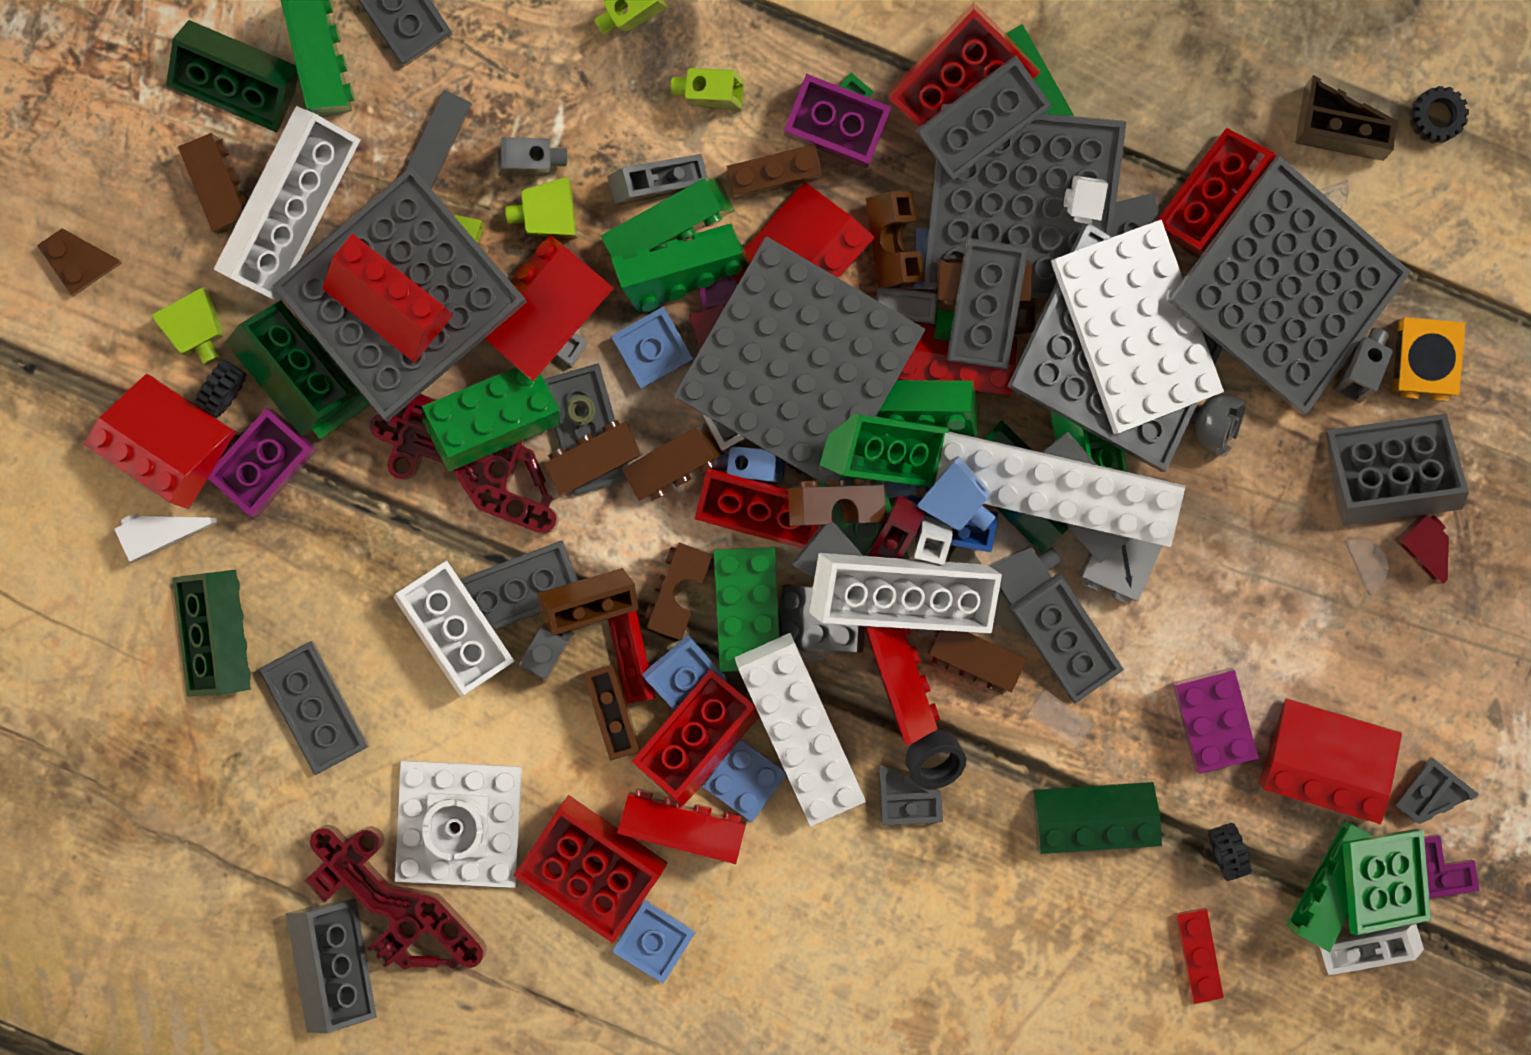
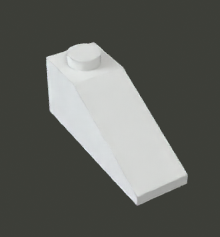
[114,513,218,562]
[1320,924,1424,976]

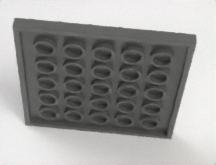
[922,104,1127,299]
[1168,156,1411,415]
[272,166,527,422]
[1007,224,1222,472]
[673,236,925,485]

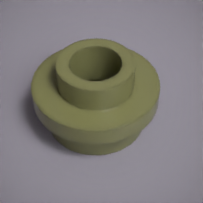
[565,395,596,426]

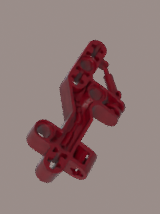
[370,394,559,533]
[304,825,487,969]

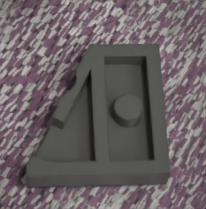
[1393,757,1479,824]
[879,766,943,825]

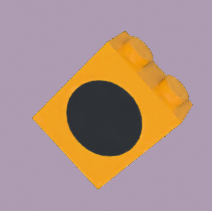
[1391,317,1466,402]

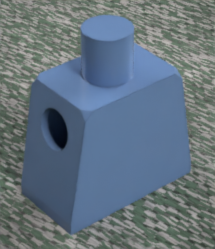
[713,446,785,483]
[917,456,996,531]

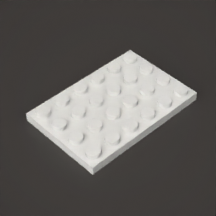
[1051,220,1224,434]

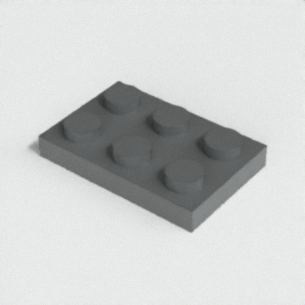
[780,585,865,652]

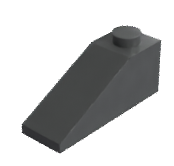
[607,154,708,205]

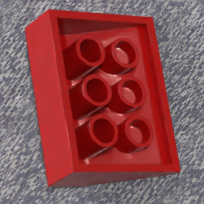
[889,2,1040,127]
[731,181,875,284]
[485,235,614,381]
[83,373,236,510]
[865,626,940,746]
[1258,698,1402,824]
[513,795,668,943]

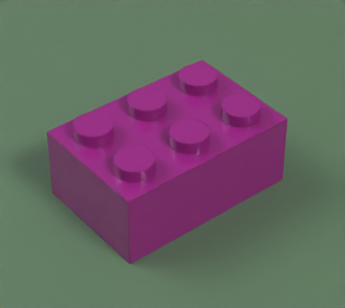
[784,74,892,169]
[208,408,318,517]
[1172,667,1259,774]

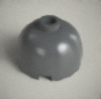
[1191,394,1246,457]

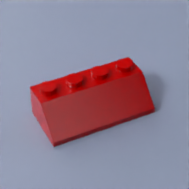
[1155,127,1276,259]
[322,233,453,363]
[897,322,1017,397]
[694,468,819,549]
[631,669,760,807]
[617,789,746,864]

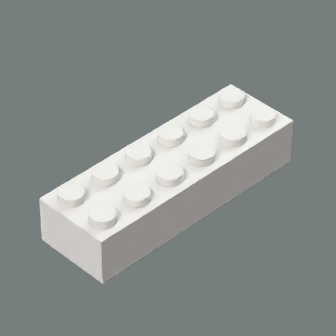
[214,106,361,302]
[809,553,1002,633]
[735,633,866,827]

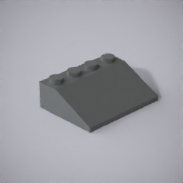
[1326,414,1469,526]

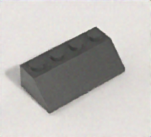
[286,899,377,1033]

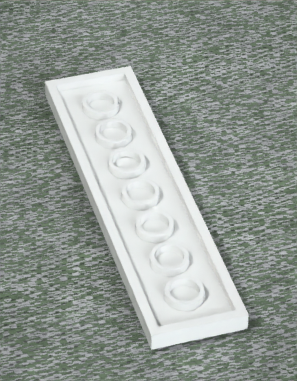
[931,432,1186,547]

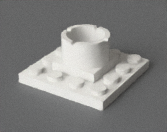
[395,760,522,888]

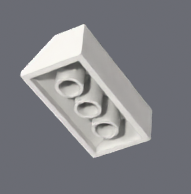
[393,560,514,698]

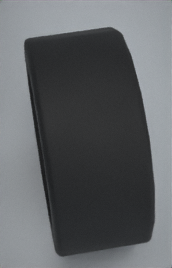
[905,731,966,789]

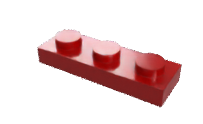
[608,611,656,704]
[1176,908,1224,1004]

